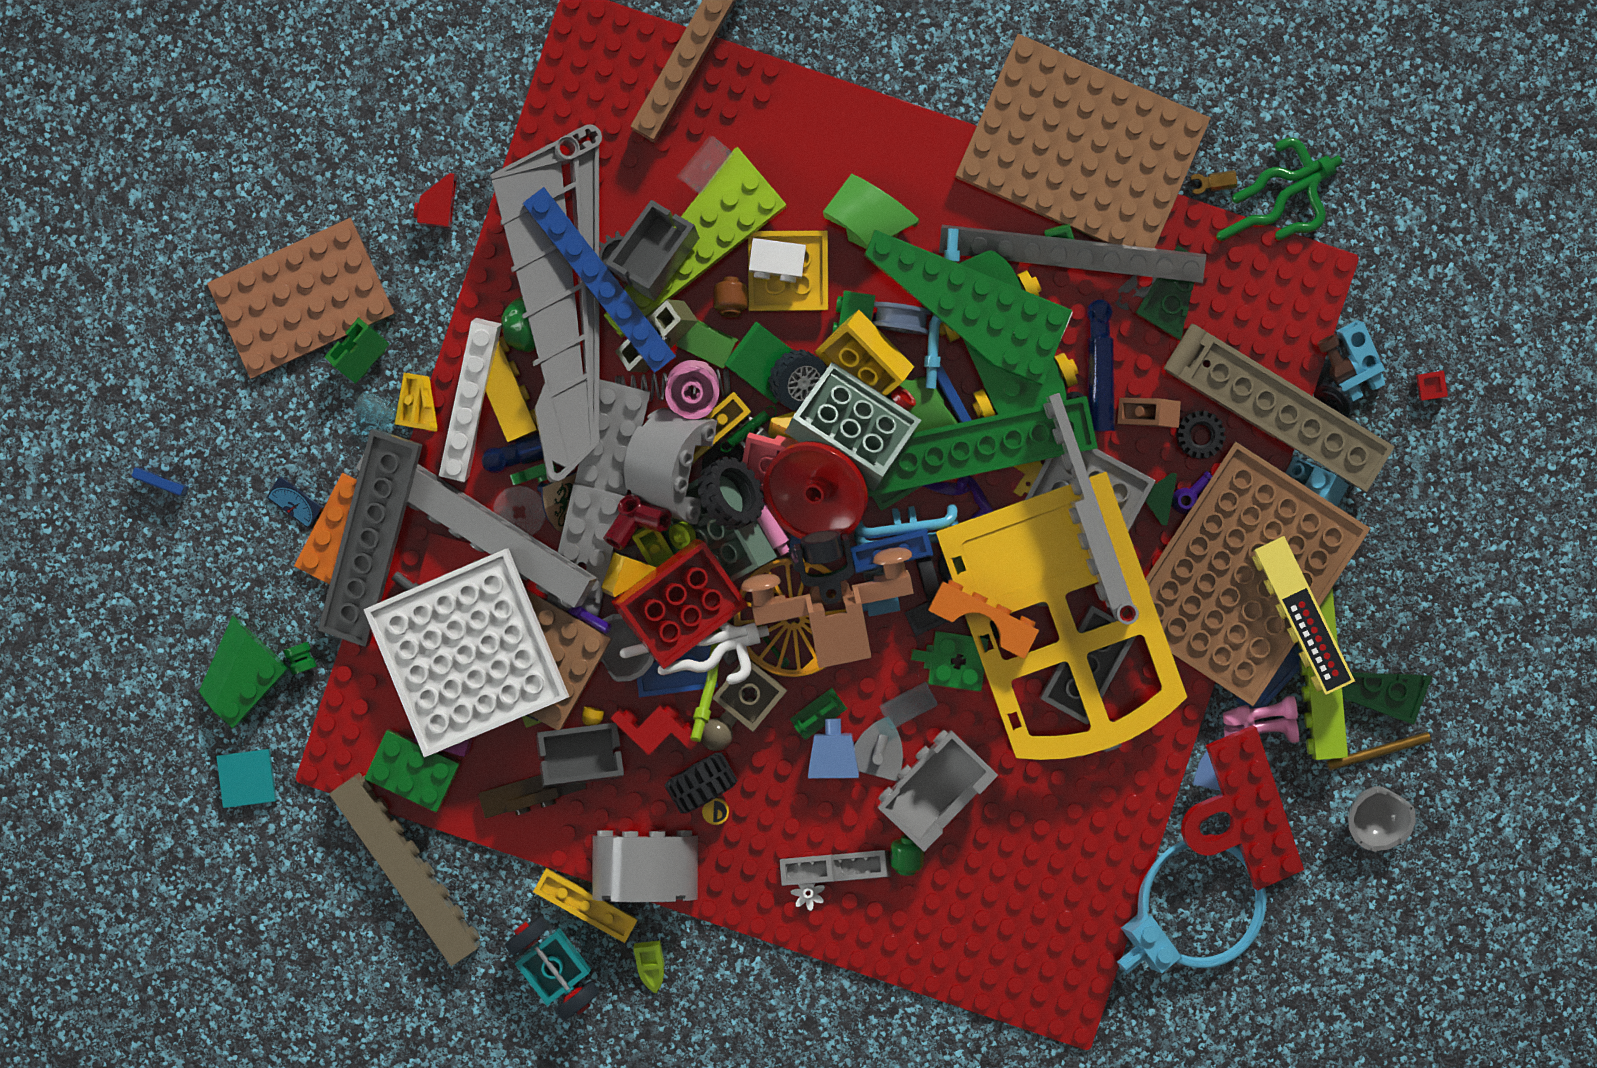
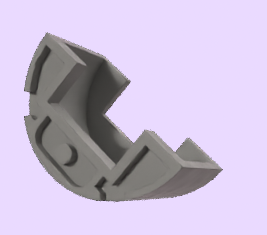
[624,407,717,525]
[878,730,998,852]
[592,830,698,902]

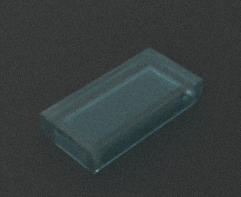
[879,682,938,730]

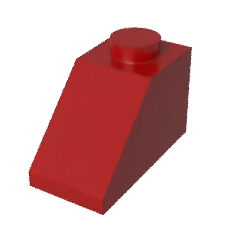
[413,173,457,229]

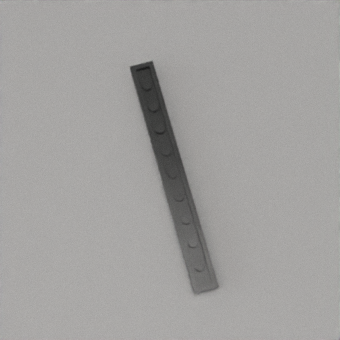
[939,225,1206,283]

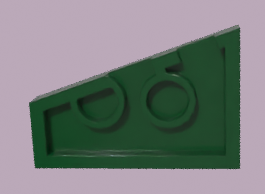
[1135,245,1195,341]
[1342,672,1432,725]

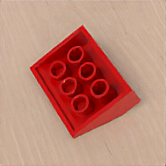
[611,539,748,669]

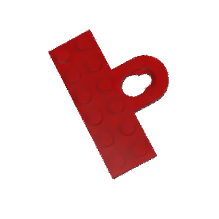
[1181,725,1304,891]

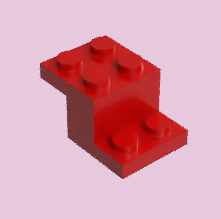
[611,703,698,755]

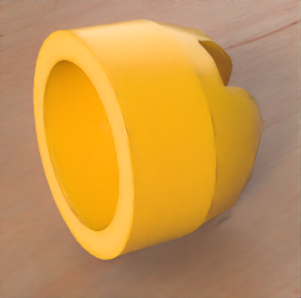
[582,706,604,726]

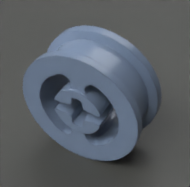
[872,302,932,335]

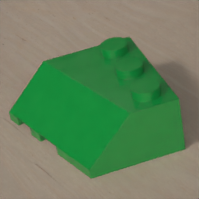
[199,615,290,728]

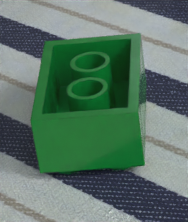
[364,729,462,812]

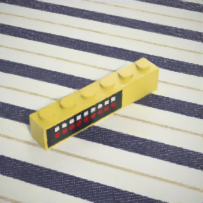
[1252,536,1355,695]

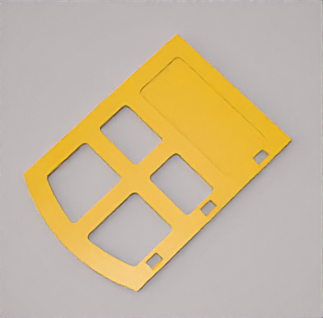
[935,471,1187,760]

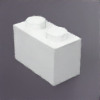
[749,238,806,283]

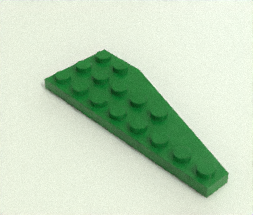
[864,230,1072,385]

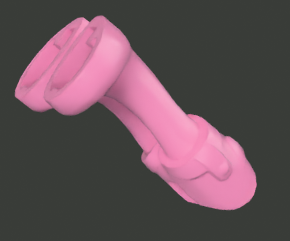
[1223,696,1299,743]

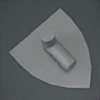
[854,716,903,782]

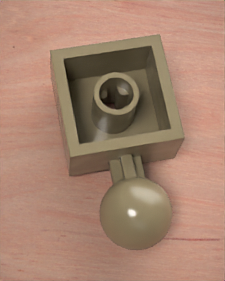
[701,659,787,751]

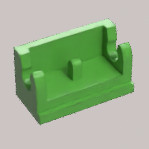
[676,320,739,369]

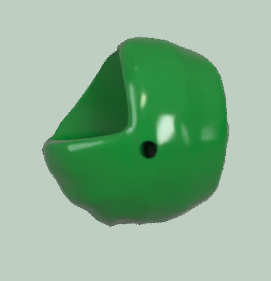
[501,296,536,353]

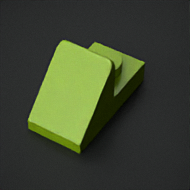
[632,527,674,567]

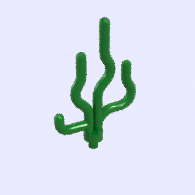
[1216,137,1343,241]

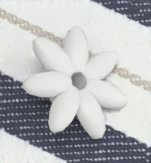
[791,883,825,911]

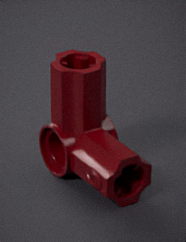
[603,494,672,551]

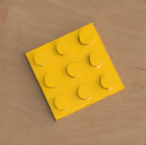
[748,231,828,311]

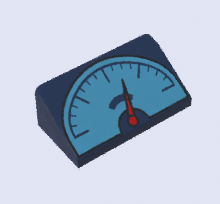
[266,476,324,529]

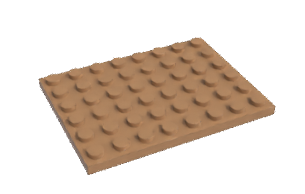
[955,34,1211,248]
[1122,442,1371,706]

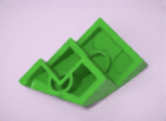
[823,174,919,249]
[885,377,958,433]

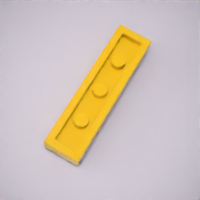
[533,868,638,943]

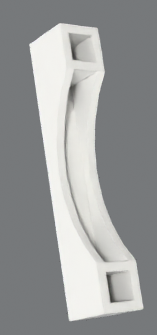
[439,318,502,482]

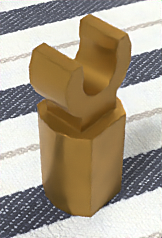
[1190,170,1238,195]

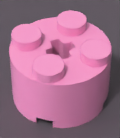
[665,360,719,419]

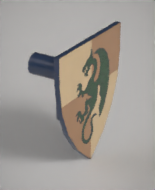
[537,471,577,533]

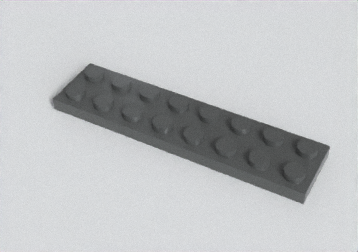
[318,429,422,647]

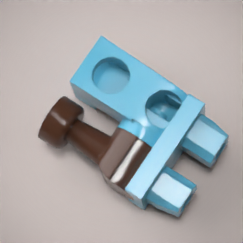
[1317,320,1385,402]

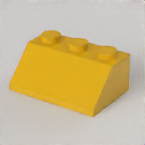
[814,310,914,396]

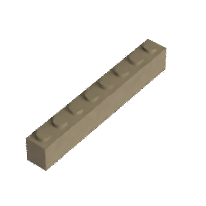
[329,772,480,966]

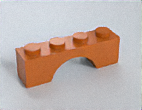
[928,580,1039,659]

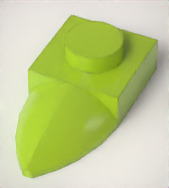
[633,940,665,993]

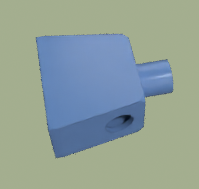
[808,718,859,778]

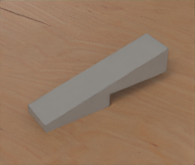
[780,850,891,886]

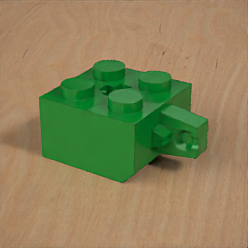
[911,631,989,691]

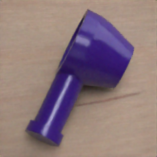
[1171,471,1212,514]

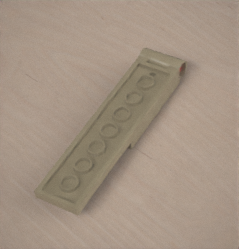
[1163,324,1395,493]

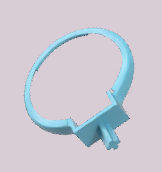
[1117,840,1266,974]

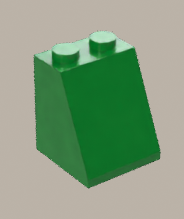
[724,322,792,405]

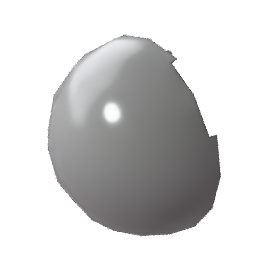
[595,614,654,682]
[1348,786,1416,852]

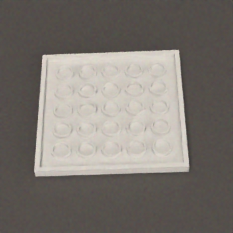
[363,548,569,757]

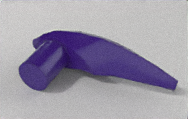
[967,475,993,519]
[923,476,970,495]

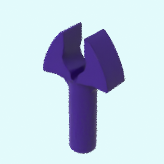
[567,606,612,634]

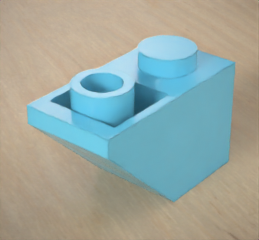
[1285,456,1349,506]

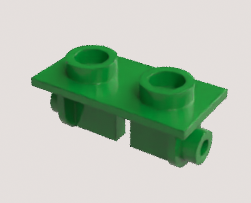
[790,688,847,740]

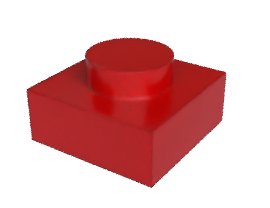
[1416,370,1448,401]

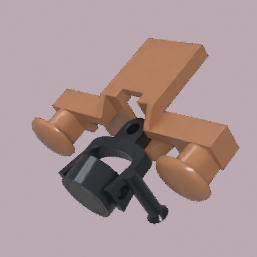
[741,530,914,668]

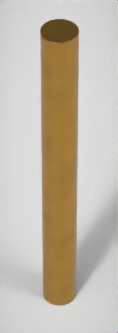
[1326,732,1431,771]

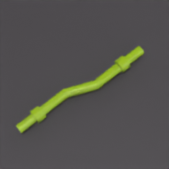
[690,618,732,742]

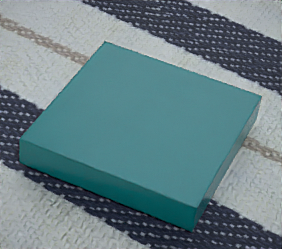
[216,749,277,808]

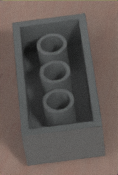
[1039,605,1136,725]

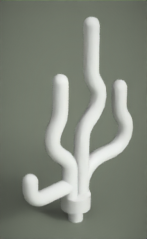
[620,621,769,684]

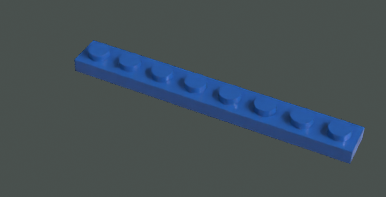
[523,187,676,374]

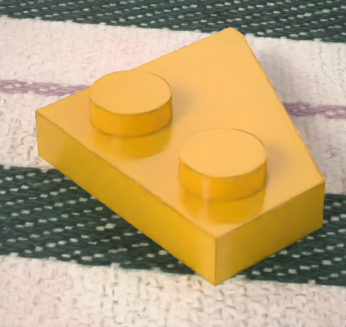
[395,373,437,432]

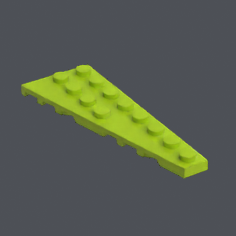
[604,147,787,338]

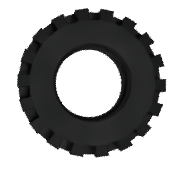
[664,753,738,814]

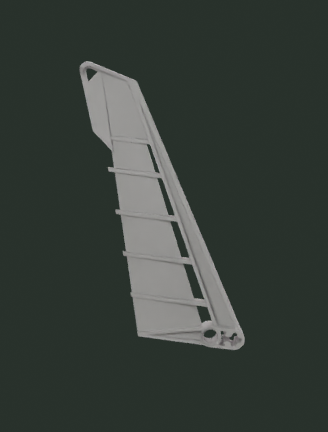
[490,124,602,483]

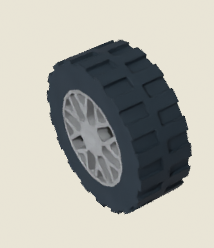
[769,349,828,411]

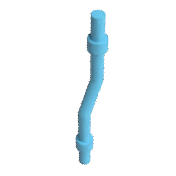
[924,229,960,389]

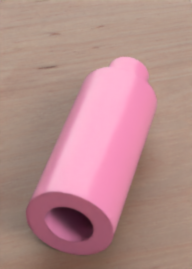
[757,504,789,555]

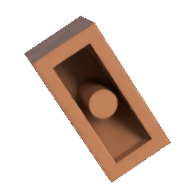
[1117,398,1181,428]

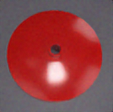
[763,441,868,539]

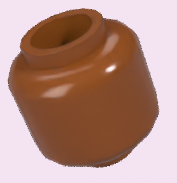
[713,277,748,317]

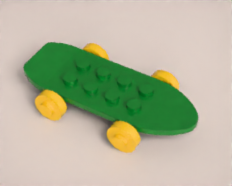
[939,250,1079,418]

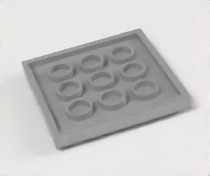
[1025,449,1156,532]

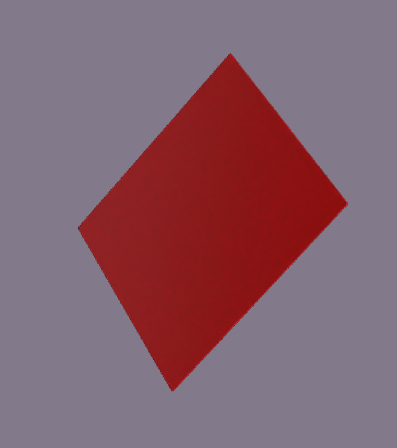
[296,0,1359,1050]

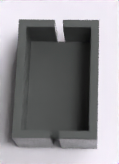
[605,200,700,301]
[536,723,624,789]

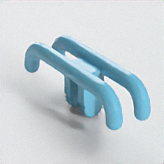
[854,504,958,545]

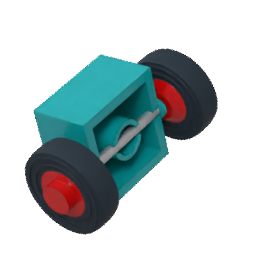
[505,916,600,1021]

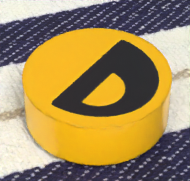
[703,798,729,825]

